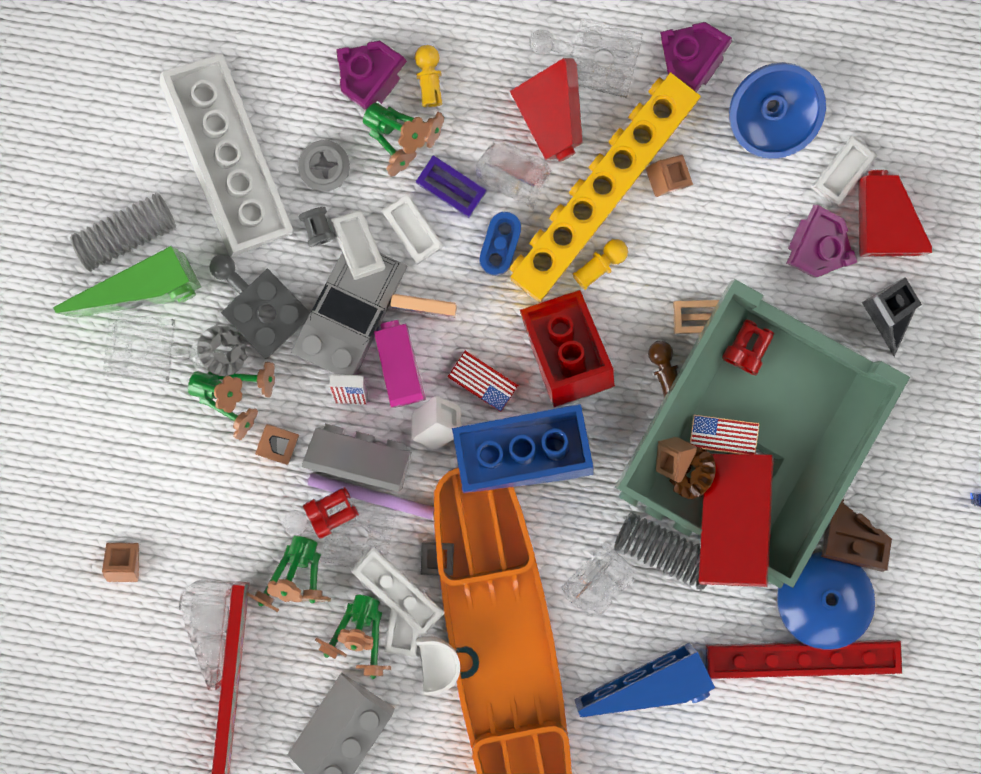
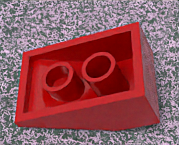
[520,290,615,407]

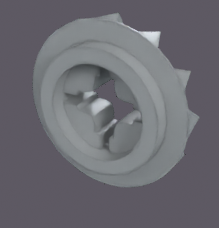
[298,140,350,192]
[197,325,248,376]

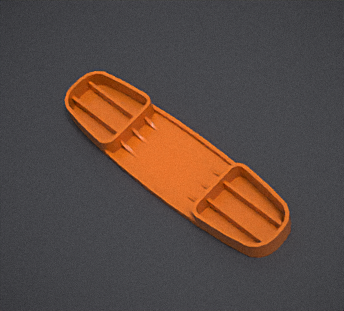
[434,467,572,774]

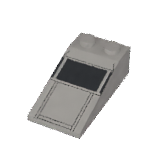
[291,252,407,375]

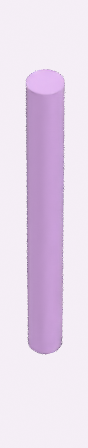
[308,473,434,520]

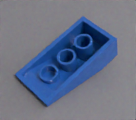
[452,404,594,493]
[574,643,715,717]

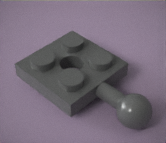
[209,254,310,359]

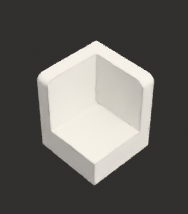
[412,396,461,450]

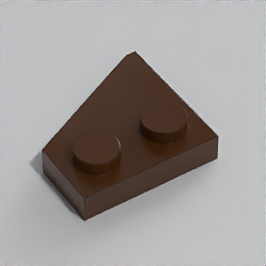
[821,499,892,572]

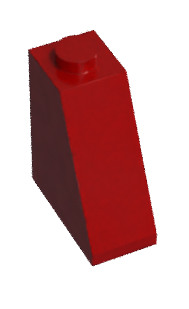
[510,58,583,162]
[858,170,932,257]

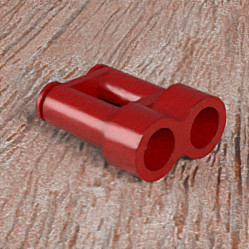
[722,319,775,376]
[303,487,359,539]

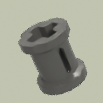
[298,207,336,247]

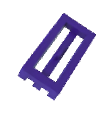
[416,155,487,218]

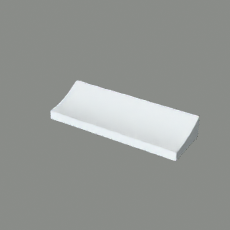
[159,54,294,258]

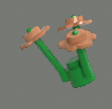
[315,595,391,679]

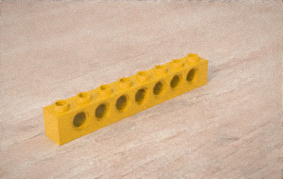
[509,72,701,303]

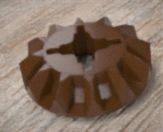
[669,446,716,499]

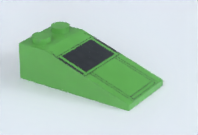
[53,246,202,318]

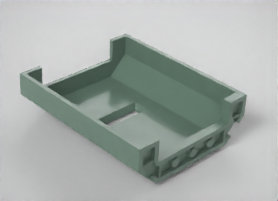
[614,279,910,589]

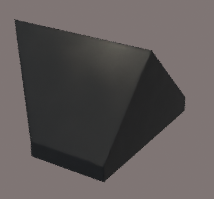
[862,277,922,357]

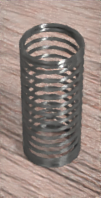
[614,512,707,591]

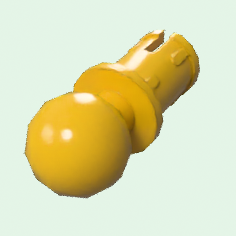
[414,45,443,107]
[572,239,628,290]

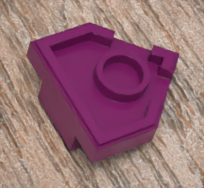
[660,22,732,93]
[336,40,407,111]
[786,205,858,277]

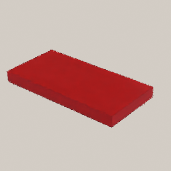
[698,454,774,587]

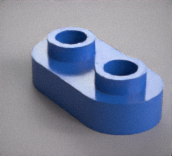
[480,212,521,276]

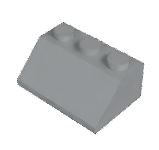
[302,423,412,492]
[287,672,395,774]

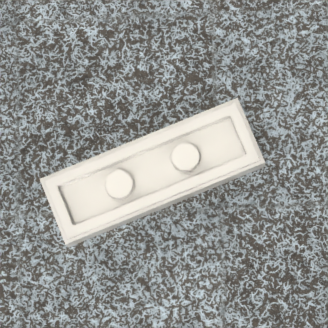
[350,546,445,637]

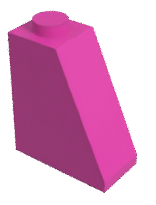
[374,320,426,408]

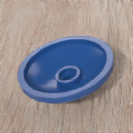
[729,62,826,159]
[777,552,875,649]

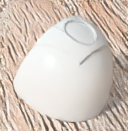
[416,636,460,695]

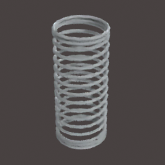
[70,192,176,272]

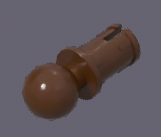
[648,341,679,398]

